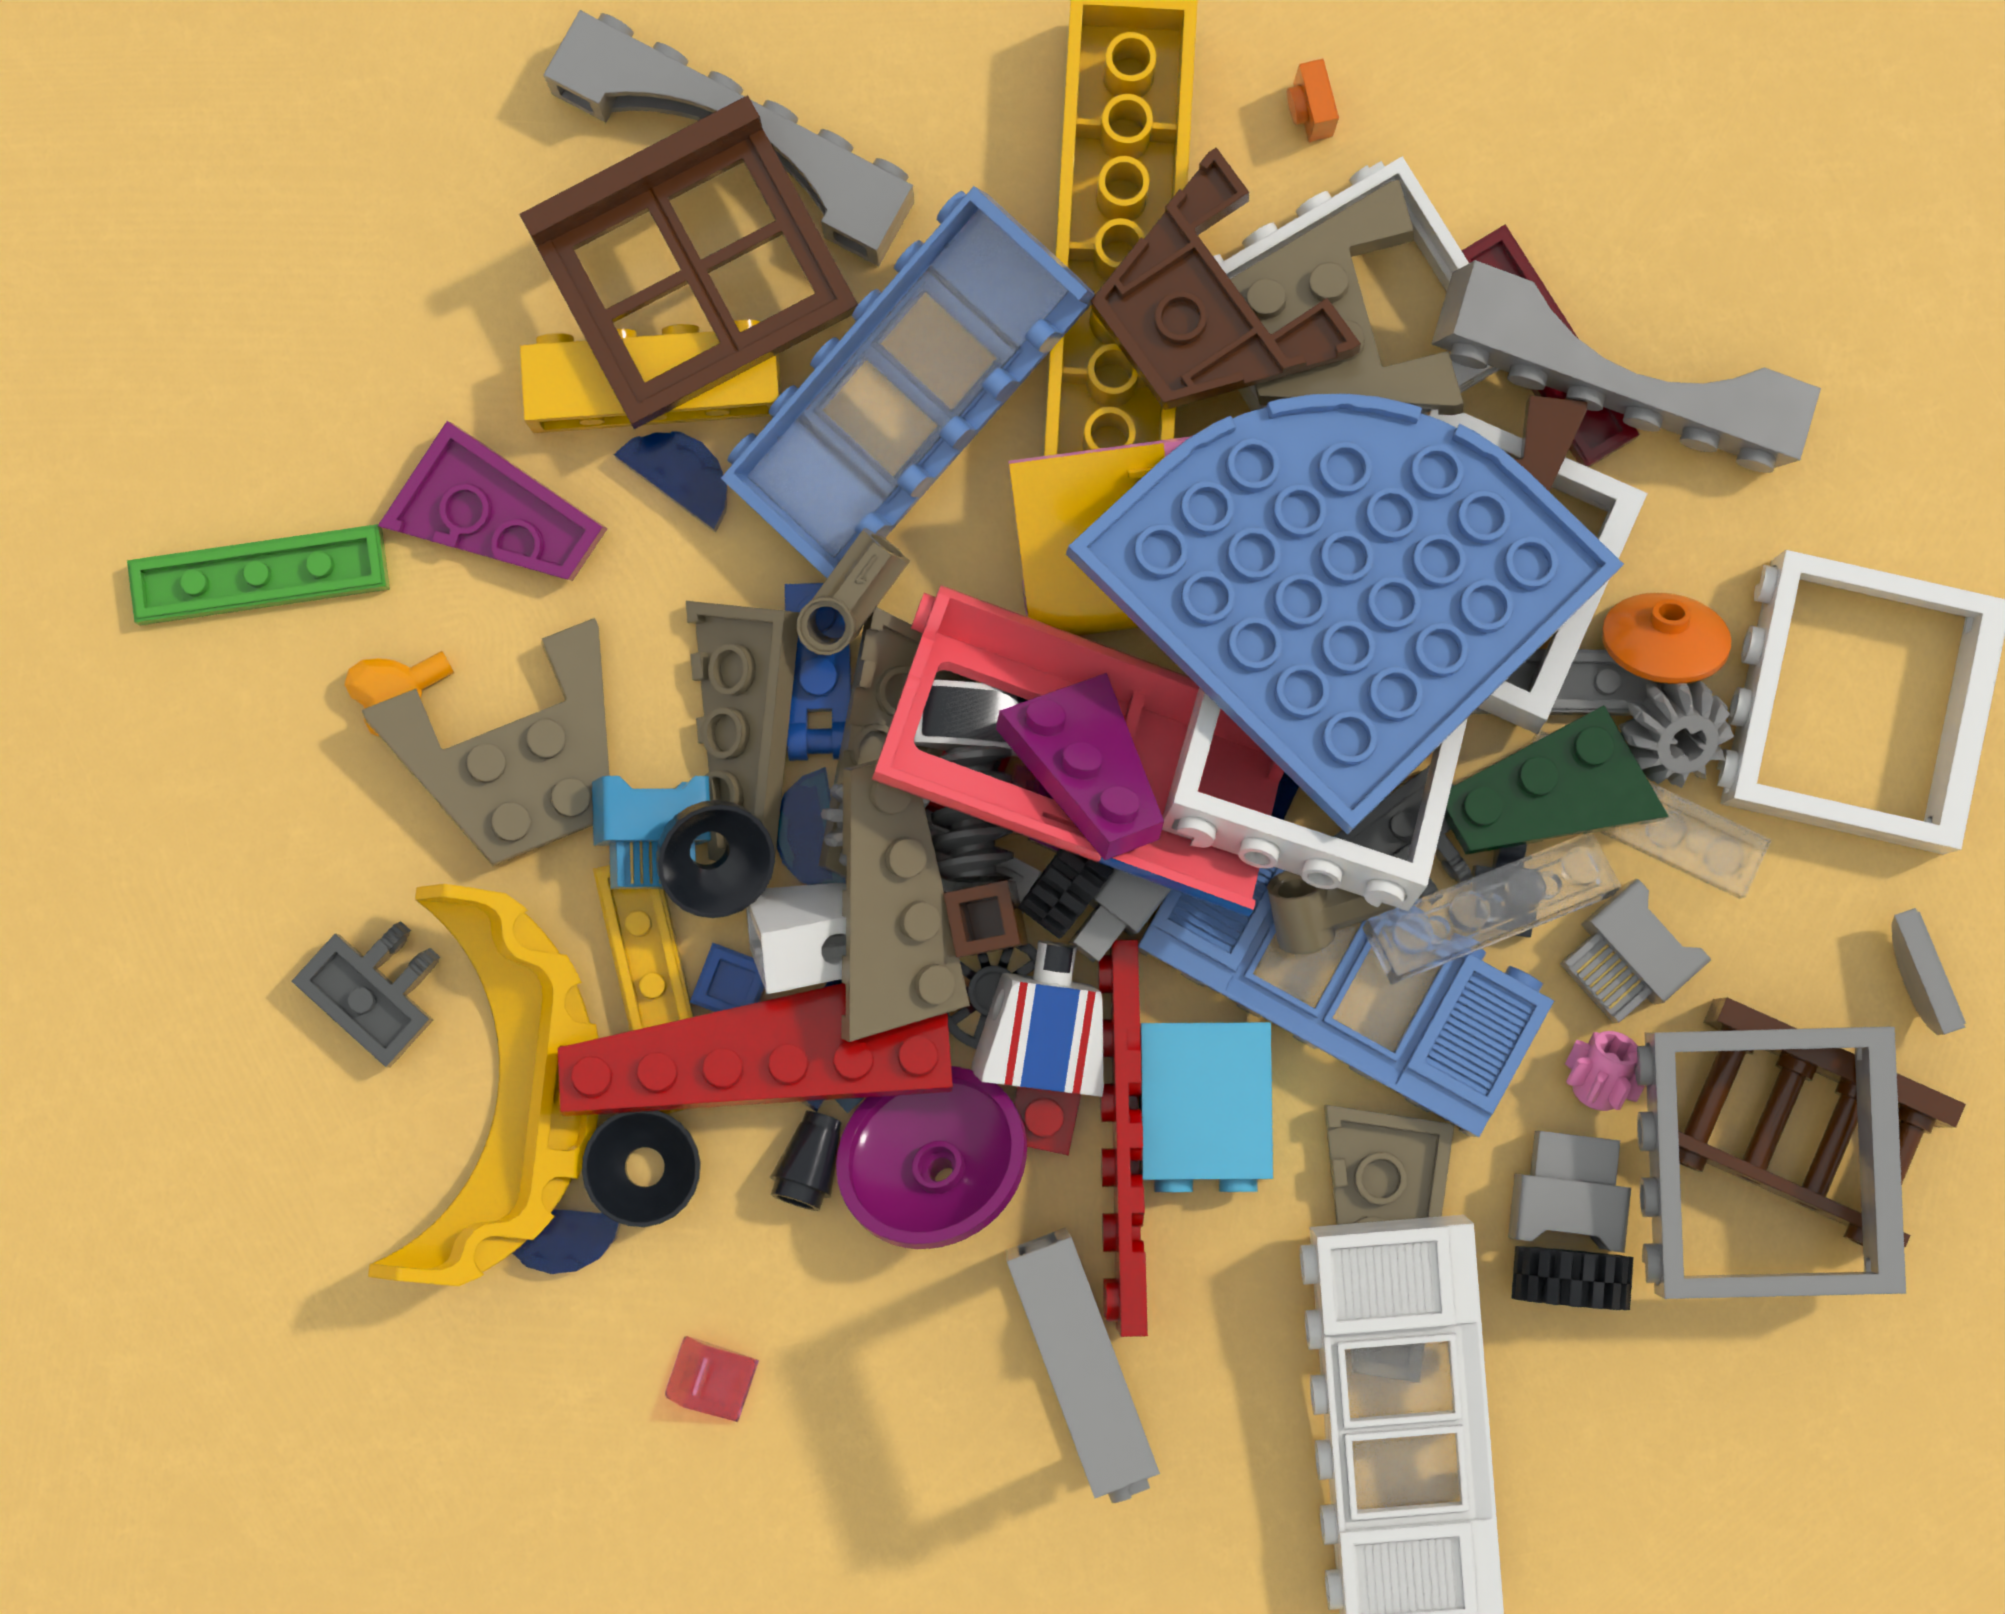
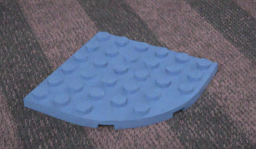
[1066,394,1624,835]

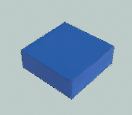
[690,943,765,1012]

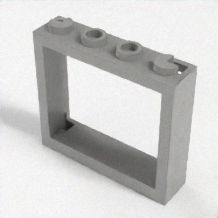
[1635,1027,1906,1299]
[1006,1228,1160,1503]

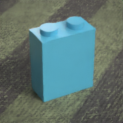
[1139,1022,1273,1192]

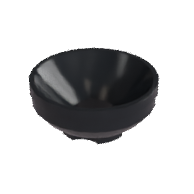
[656,800,775,918]
[582,1111,701,1227]

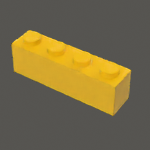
[520,320,782,433]

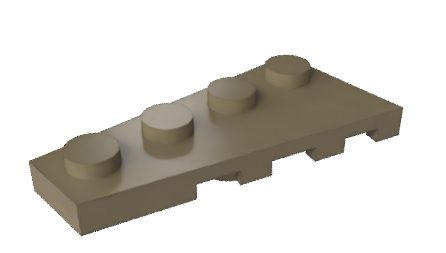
[686,601,800,861]
[818,607,976,879]
[841,759,970,1042]
[1324,1105,1454,1382]

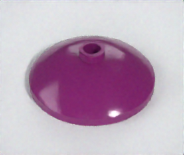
[836,1066,1027,1249]

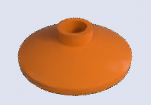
[1602,593,1731,684]

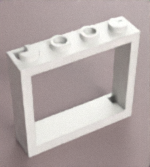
[1213,156,1501,414]
[1429,409,1648,734]
[1717,550,2005,855]
[1162,687,1468,911]

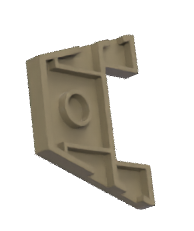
[1230,180,1464,415]
[362,618,610,866]

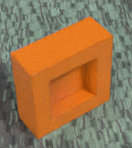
[1287,58,1339,142]

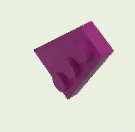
[378,421,608,581]
[996,673,1164,860]

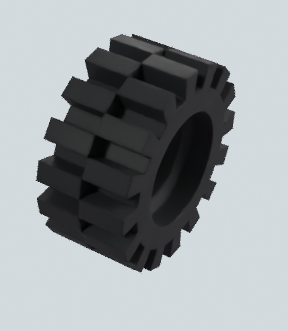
[1018,849,1115,939]
[1511,1246,1634,1310]

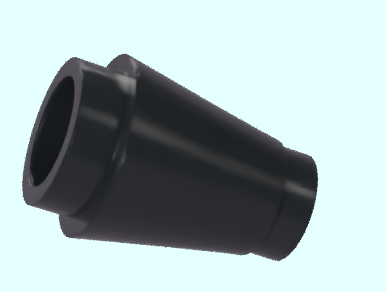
[770,1111,842,1211]

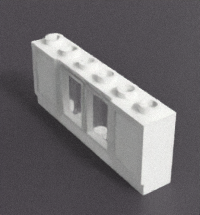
[1300,1215,1504,1614]

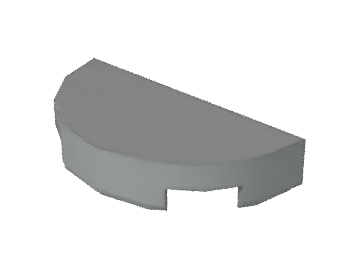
[1891,908,1966,1035]

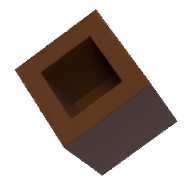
[943,880,1029,958]

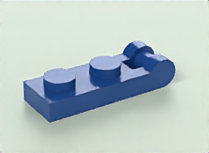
[785,583,852,761]

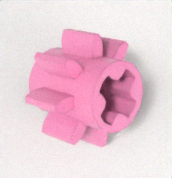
[1565,1031,1645,1111]

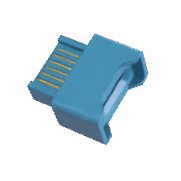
[592,776,711,889]

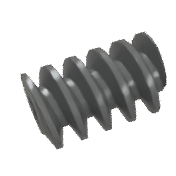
[931,746,1014,882]

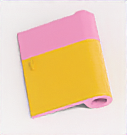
[1008,436,1192,636]

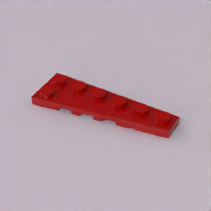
[1098,940,1148,1337]
[558,983,953,1117]

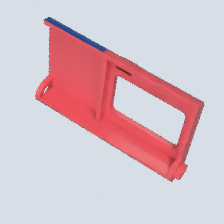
[871,585,1284,917]

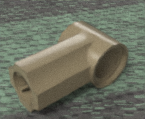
[797,528,910,655]
[1267,852,1400,954]

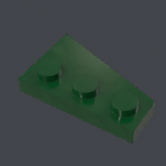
[1444,705,1669,855]

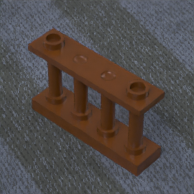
[1678,997,1966,1247]

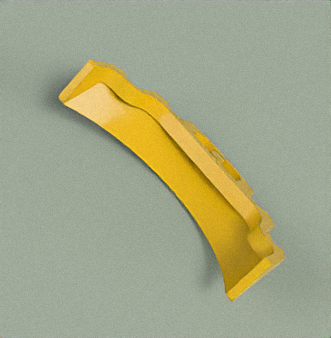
[368,884,598,1286]

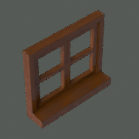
[519,95,858,429]

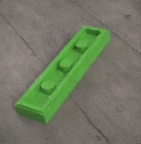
[127,524,390,626]

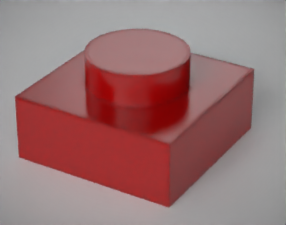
[1014,1086,1081,1156]

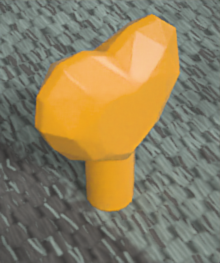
[344,651,454,737]

